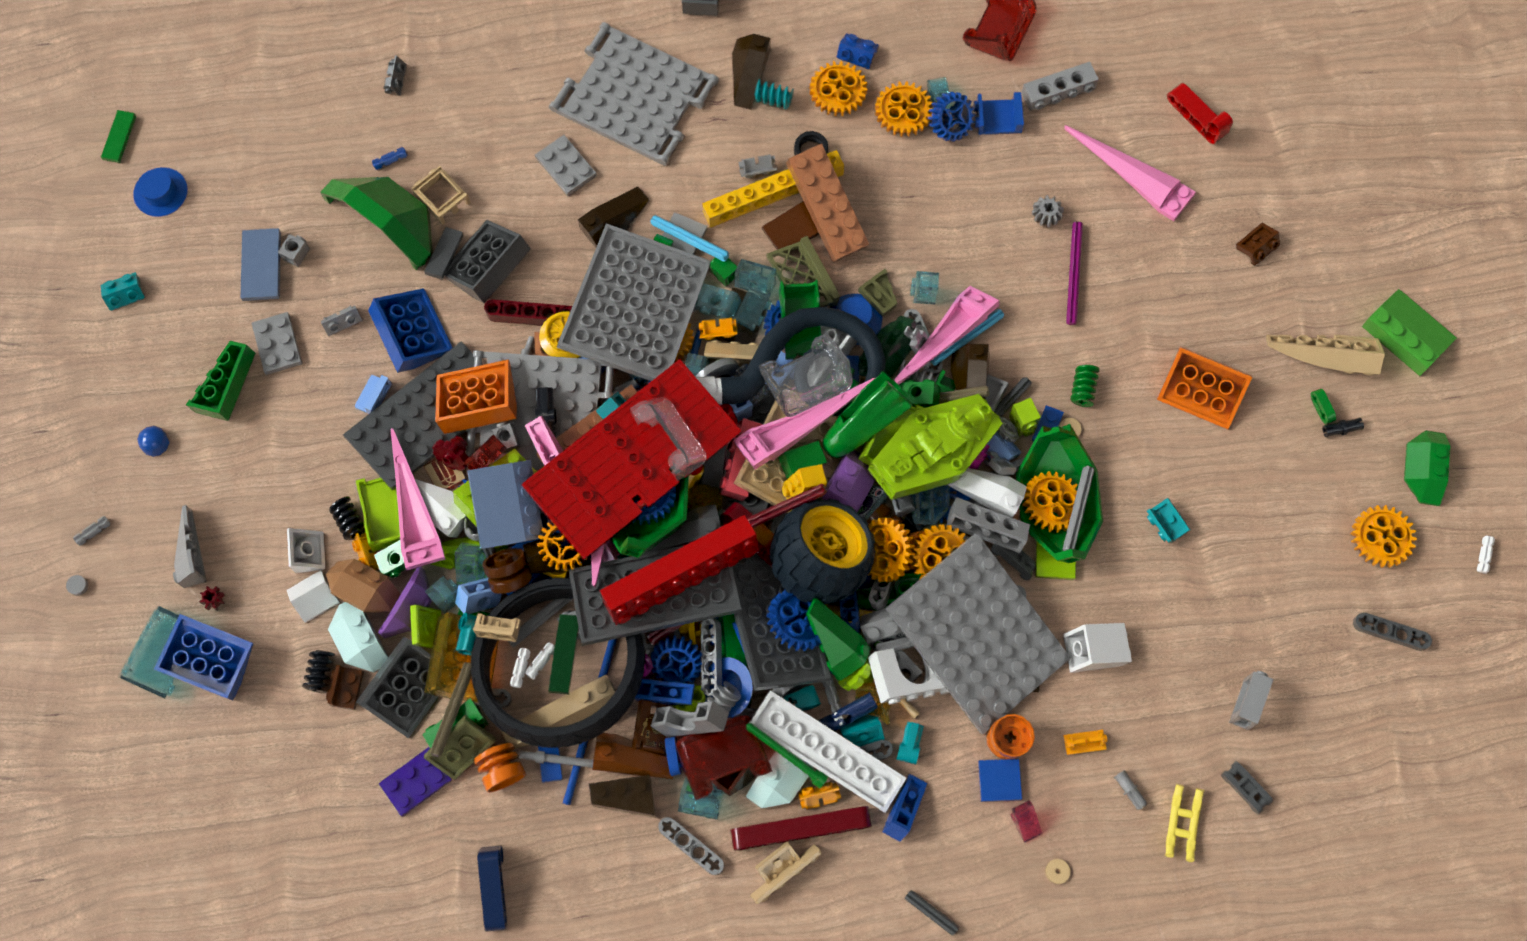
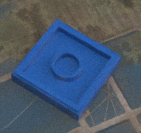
[978,759,1022,802]

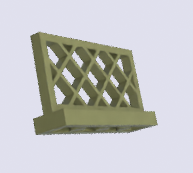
[766,236,840,308]

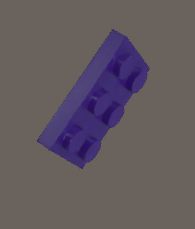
[378,747,452,817]

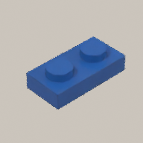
[1032,405,1064,441]

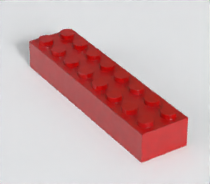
[600,515,758,625]

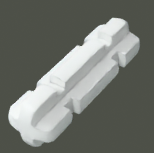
[1477,536,1495,574]
[525,642,555,679]
[510,648,530,688]

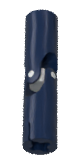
[818,692,879,732]

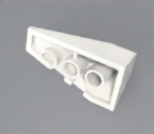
[947,468,1027,518]
[415,479,467,538]

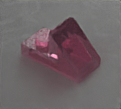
[1010,800,1043,843]

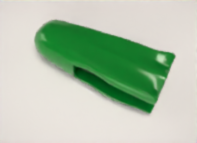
[822,371,912,458]

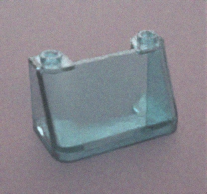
[118,606,179,699]

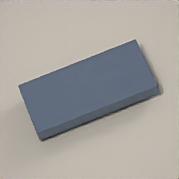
[240,228,281,301]

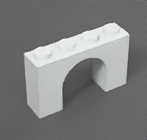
[868,648,949,705]

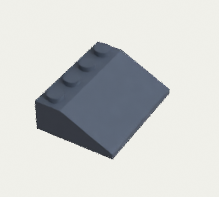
[467,460,544,549]

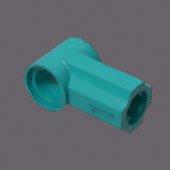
[456,613,477,656]
[896,722,924,765]

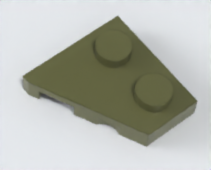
[858,269,897,317]

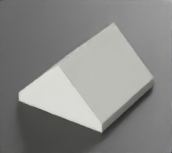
[287,528,325,573]
[287,570,340,623]

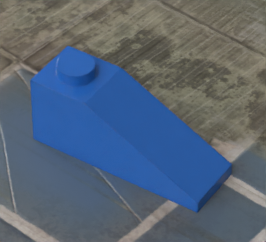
[635,679,695,705]
[882,774,927,842]

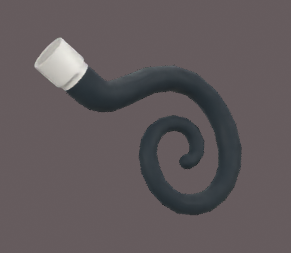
[696,307,886,416]

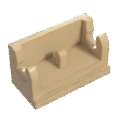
[473,613,521,642]

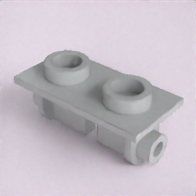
[738,154,777,178]
[321,305,362,336]

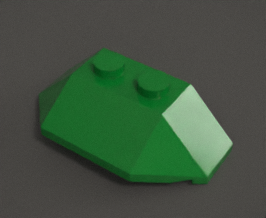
[1404,430,1450,507]

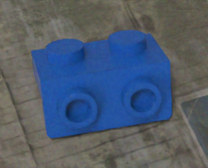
[836,33,879,69]

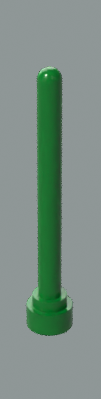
[746,723,828,788]

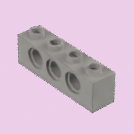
[1021,61,1098,111]
[946,497,1030,553]

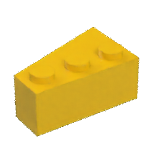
[782,464,827,511]

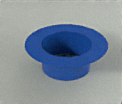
[133,167,187,217]
[830,294,883,345]
[701,657,753,718]

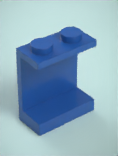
[973,92,1024,135]

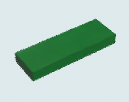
[101,110,137,163]

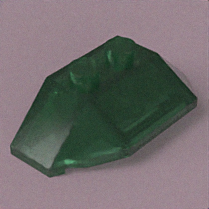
[858,316,916,377]

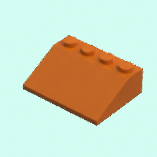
[1157,346,1252,429]
[435,359,517,434]

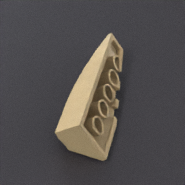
[1266,335,1385,376]
[501,674,626,749]

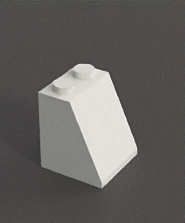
[1063,623,1132,673]

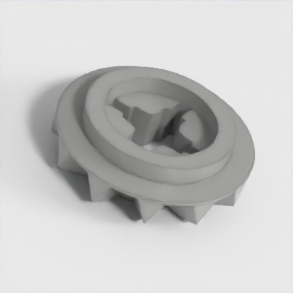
[997,416,1019,442]

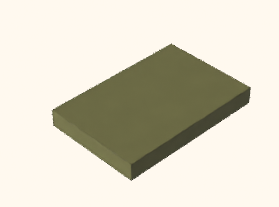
[424,715,496,780]

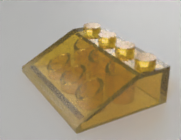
[424,612,499,703]

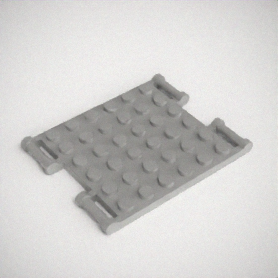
[549,22,719,166]
[466,351,614,470]

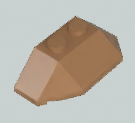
[326,559,401,613]

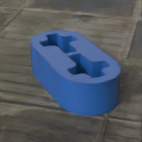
[665,736,682,776]

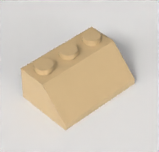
[704,340,759,372]

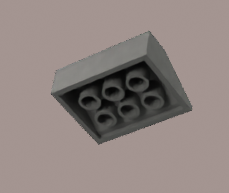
[444,220,531,303]
[356,637,456,738]

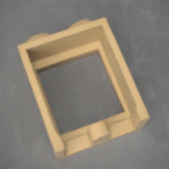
[412,166,471,225]

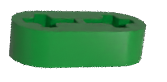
[1311,389,1336,424]

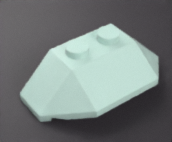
[328,602,388,673]
[746,752,813,809]

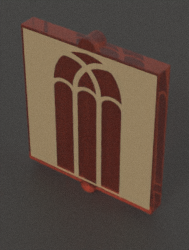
[424,459,467,490]

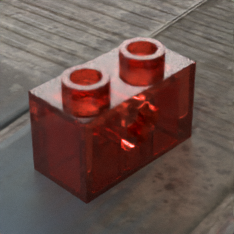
[464,435,507,470]

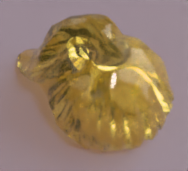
[855,683,892,725]

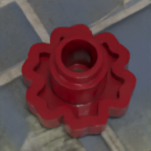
[432,436,469,471]

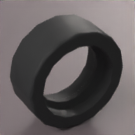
[794,131,828,155]

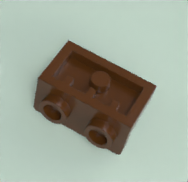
[1236,222,1280,266]
[326,665,364,710]

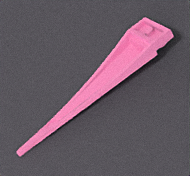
[1064,125,1196,221]
[894,286,999,385]
[733,378,875,470]
[391,428,445,570]

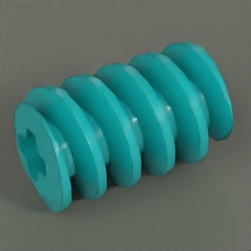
[755,79,794,110]

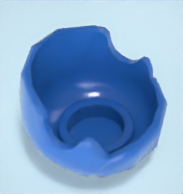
[137,426,169,457]

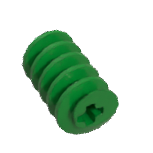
[1070,365,1100,407]

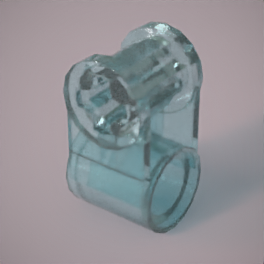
[927,77,950,109]

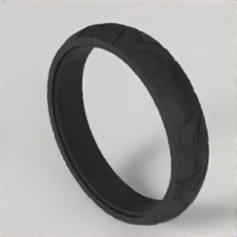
[471,577,645,748]

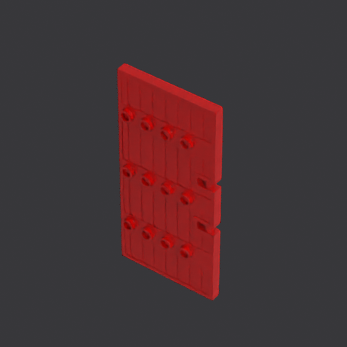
[521,359,742,560]

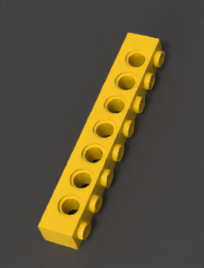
[702,150,844,228]

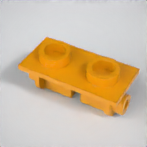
[699,317,738,340]
[352,533,379,570]
[1063,730,1107,755]
[798,782,841,810]

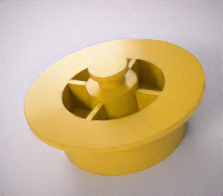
[539,311,581,358]

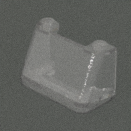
[759,333,853,417]
[630,397,706,482]

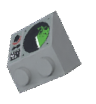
[860,608,906,652]

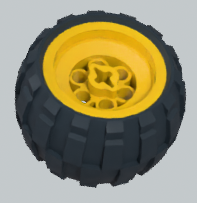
[770,498,876,605]

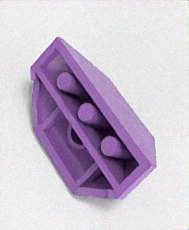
[820,450,875,513]
[378,566,432,638]

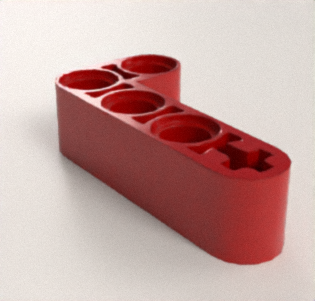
[1167,83,1233,144]

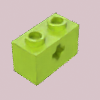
[1009,398,1041,437]

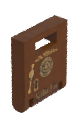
[632,700,675,755]

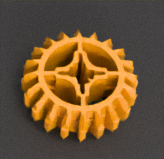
[537,522,588,571]

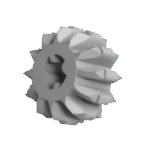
[1032,195,1064,228]

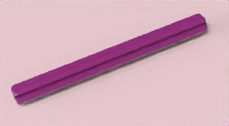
[1066,222,1083,325]

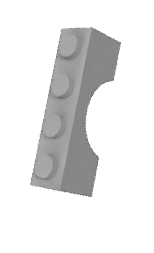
[651,701,729,737]

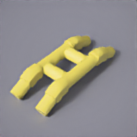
[1166,784,1204,862]

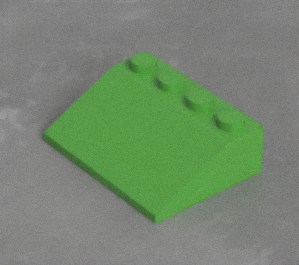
[1362,289,1457,376]

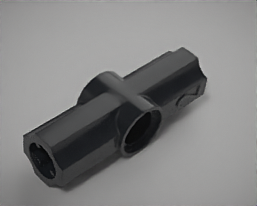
[535,387,557,438]

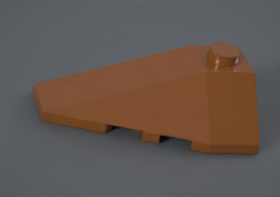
[593,733,673,779]

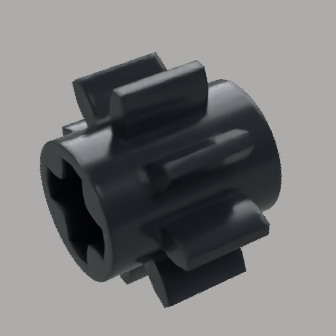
[903,512,925,535]

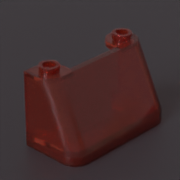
[962,0,1037,61]
[676,715,772,800]

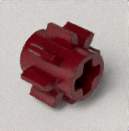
[199,586,225,611]

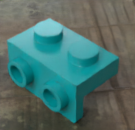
[100,272,145,311]
[1146,498,1191,543]

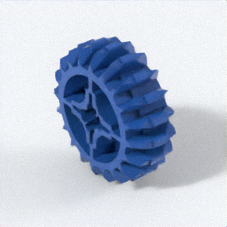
[928,92,976,141]
[650,635,702,684]

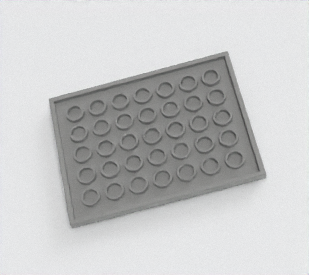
[557,224,711,381]
[885,533,1070,734]

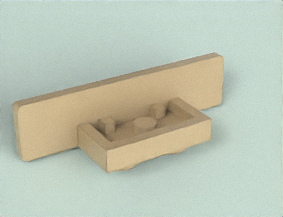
[750,842,822,904]

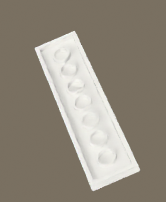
[750,690,906,812]

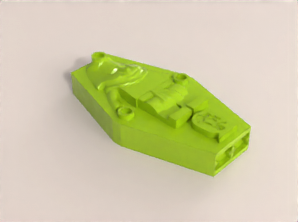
[868,394,1003,500]

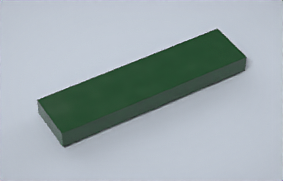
[548,614,579,695]

